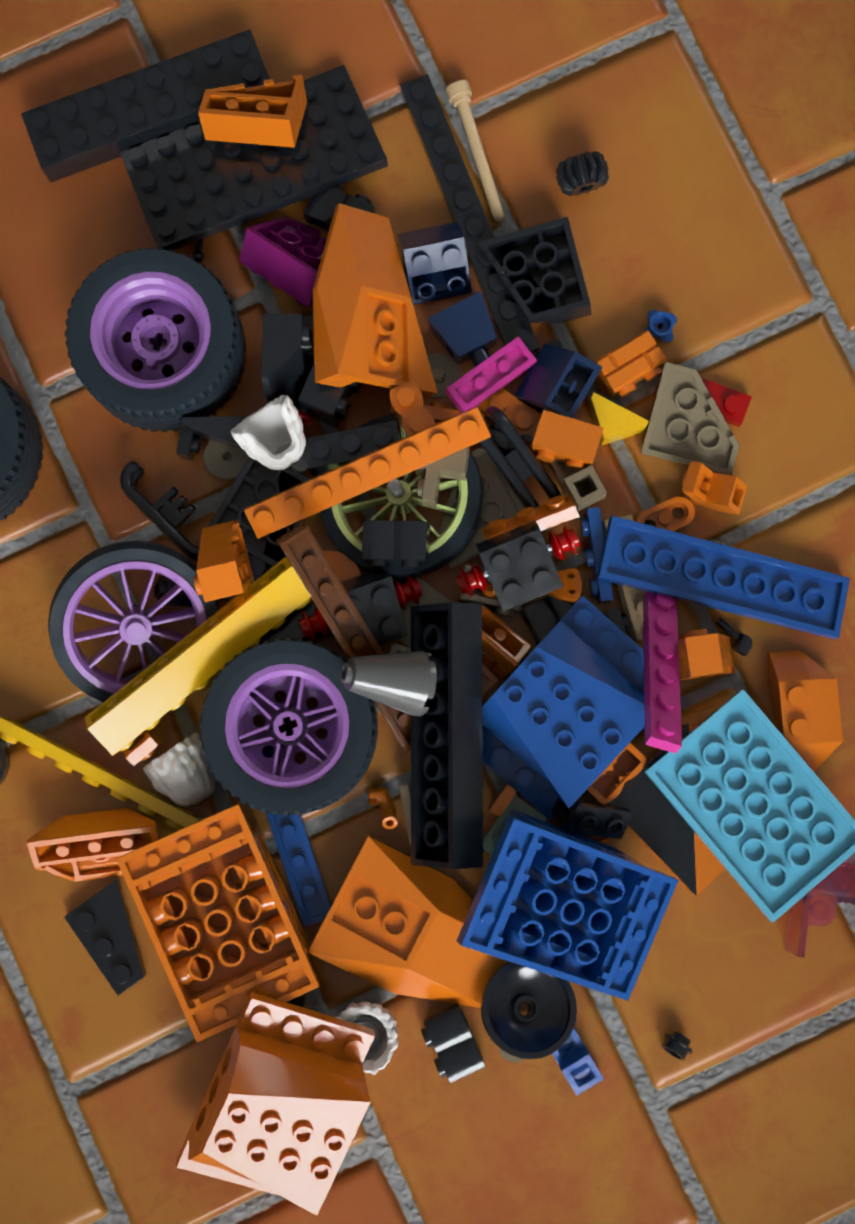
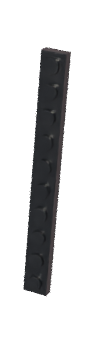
[400,74,540,353]

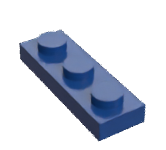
[580,507,614,604]

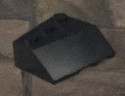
[478,217,592,323]
[261,314,314,409]
[208,457,309,567]

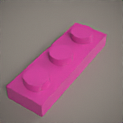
[444,336,537,413]

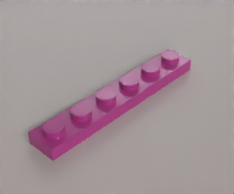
[643,591,682,753]

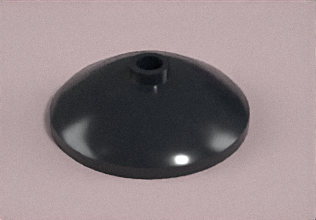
[481,962,577,1059]

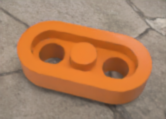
[635,497,695,532]

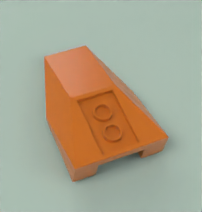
[313,203,438,399]
[307,834,510,1008]

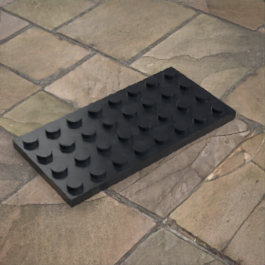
[120,65,388,251]

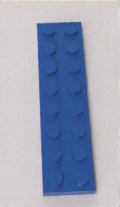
[596,516,850,639]

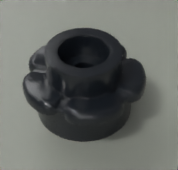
[662,1031,693,1061]

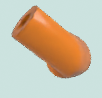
[368,786,398,830]

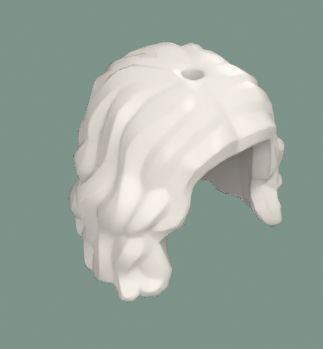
[231,395,306,470]
[143,733,217,807]
[335,1001,399,1075]

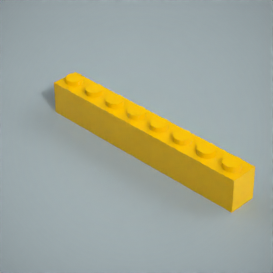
[85,557,311,756]

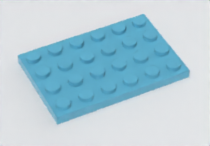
[644,689,855,923]

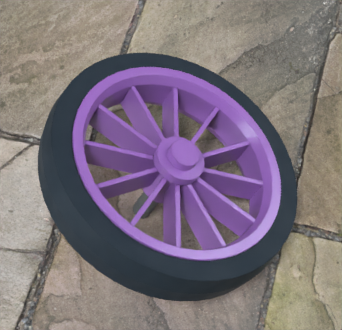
[48,541,219,702]

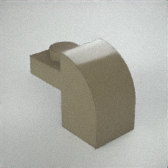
[415,447,470,508]
[548,460,607,512]

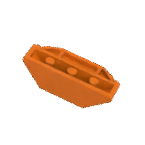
[767,650,843,772]
[27,807,160,882]

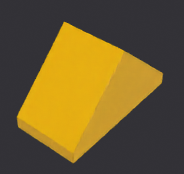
[588,393,649,445]

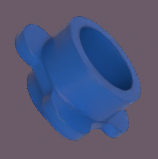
[643,310,677,343]

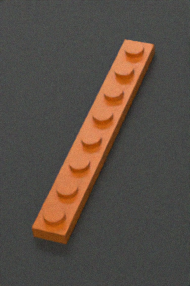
[244,405,491,539]

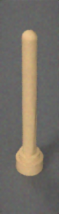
[446,80,505,222]

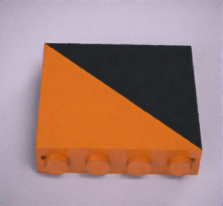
[606,723,725,896]

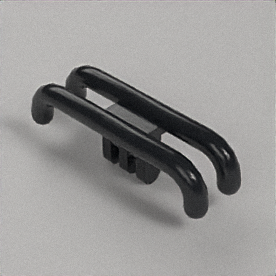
[479,406,562,508]
[120,461,199,561]

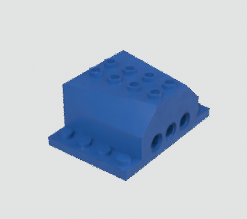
[482,596,645,821]
[456,809,678,1001]

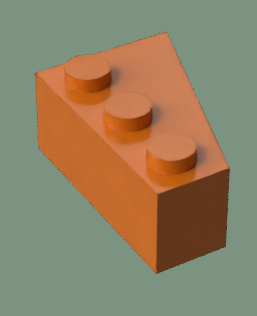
[198,74,307,148]
[193,519,255,602]
[678,629,736,681]

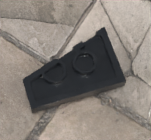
[64,879,146,996]

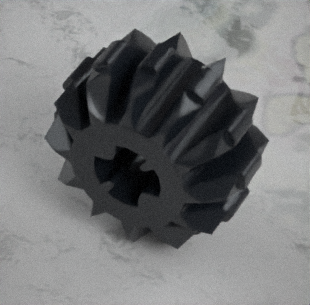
[556,151,609,196]

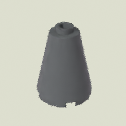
[340,651,437,716]

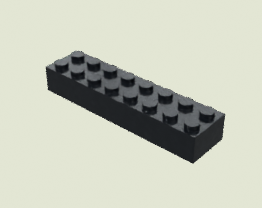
[21,29,270,183]
[411,602,484,870]

